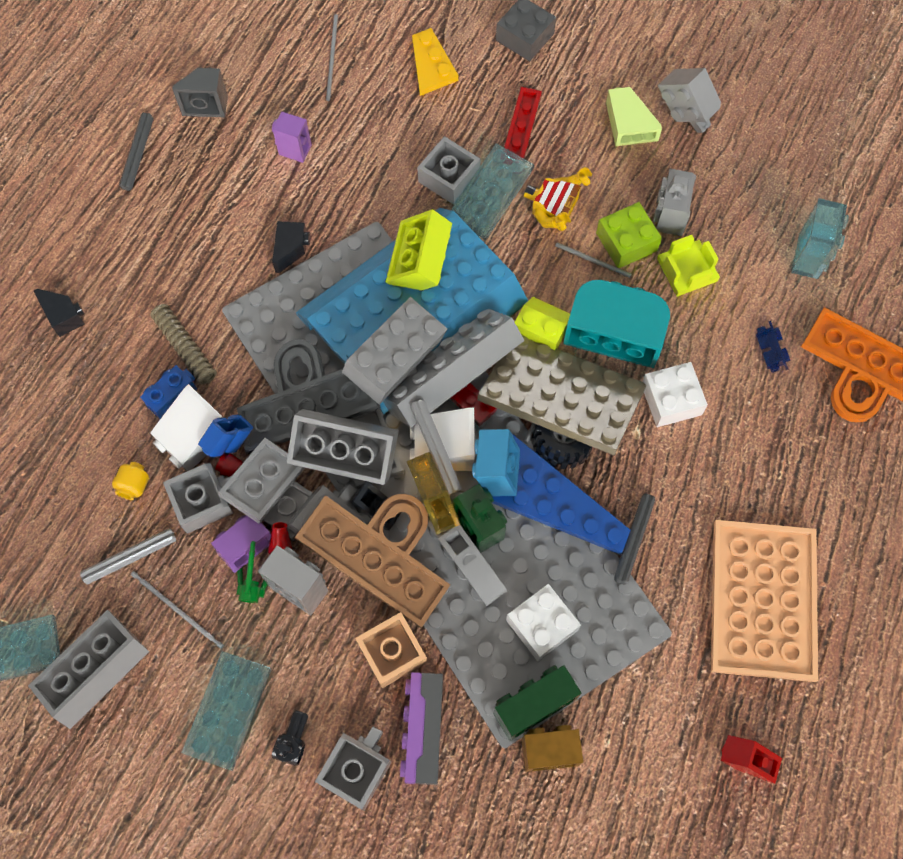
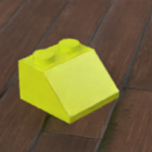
[515,297,570,350]

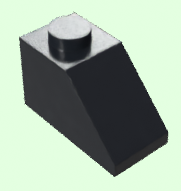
[272,221,310,273]
[34,289,85,337]

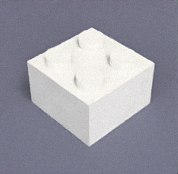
[642,362,708,427]
[506,584,581,661]

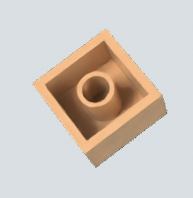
[355,612,427,688]

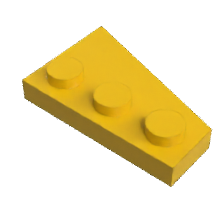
[412,28,459,96]

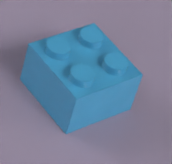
[472,429,520,496]

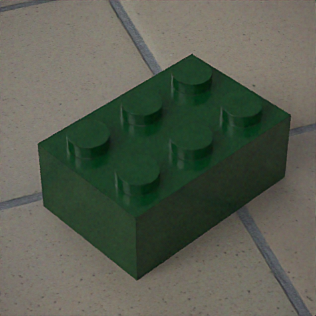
[493,665,582,741]

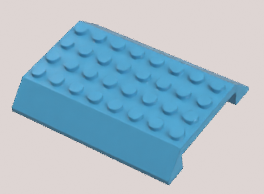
[296,208,528,414]

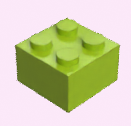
[596,202,662,268]

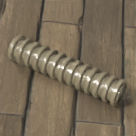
[150,304,217,384]

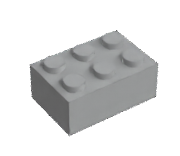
[258,545,328,616]

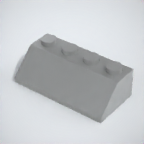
[28,610,149,729]

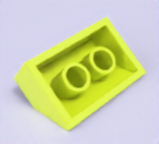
[386,209,452,290]

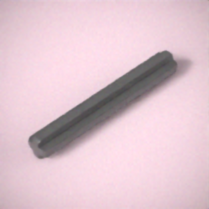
[119,112,153,191]
[614,493,656,585]

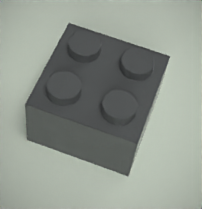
[496,0,556,61]

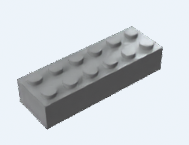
[383,309,524,427]

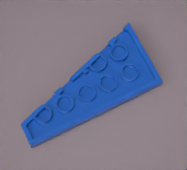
[492,434,631,555]

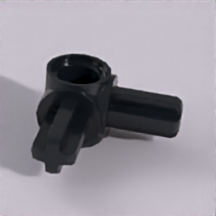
[272,711,308,766]

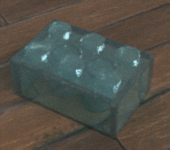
[791,198,849,279]

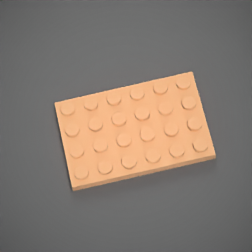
[711,520,818,682]

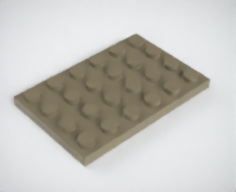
[477,336,646,456]

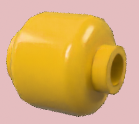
[112,462,149,500]

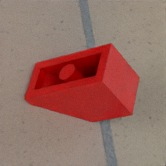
[720,735,782,784]

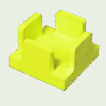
[657,235,720,297]

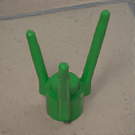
[236,541,267,603]

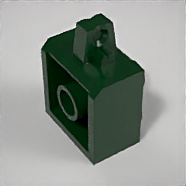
[453,484,507,553]

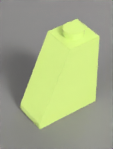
[606,87,662,146]

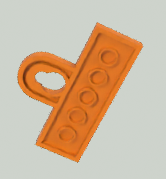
[801,307,903,423]

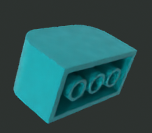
[563,280,670,369]

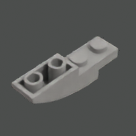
[427,509,507,606]

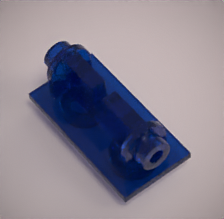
[756,321,791,373]

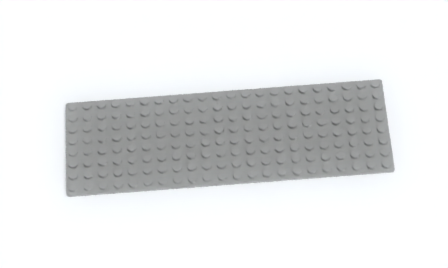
[222,222,672,748]

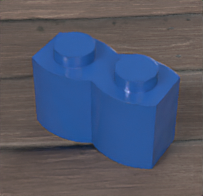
[198,415,253,457]

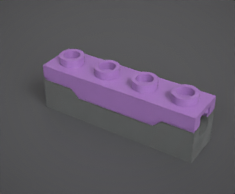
[400,672,443,785]

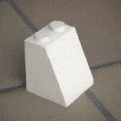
[150,384,223,471]
[410,408,475,471]

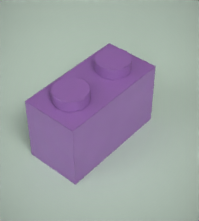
[272,112,312,163]
[211,515,271,573]

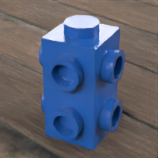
[140,365,197,419]

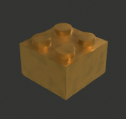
[522,725,584,772]

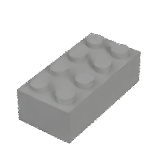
[342,297,447,405]
[287,409,399,485]

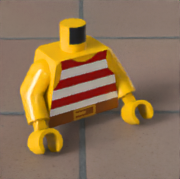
[524,167,592,232]

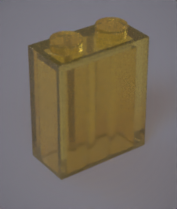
[406,452,460,534]

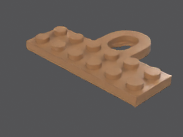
[295,494,450,628]

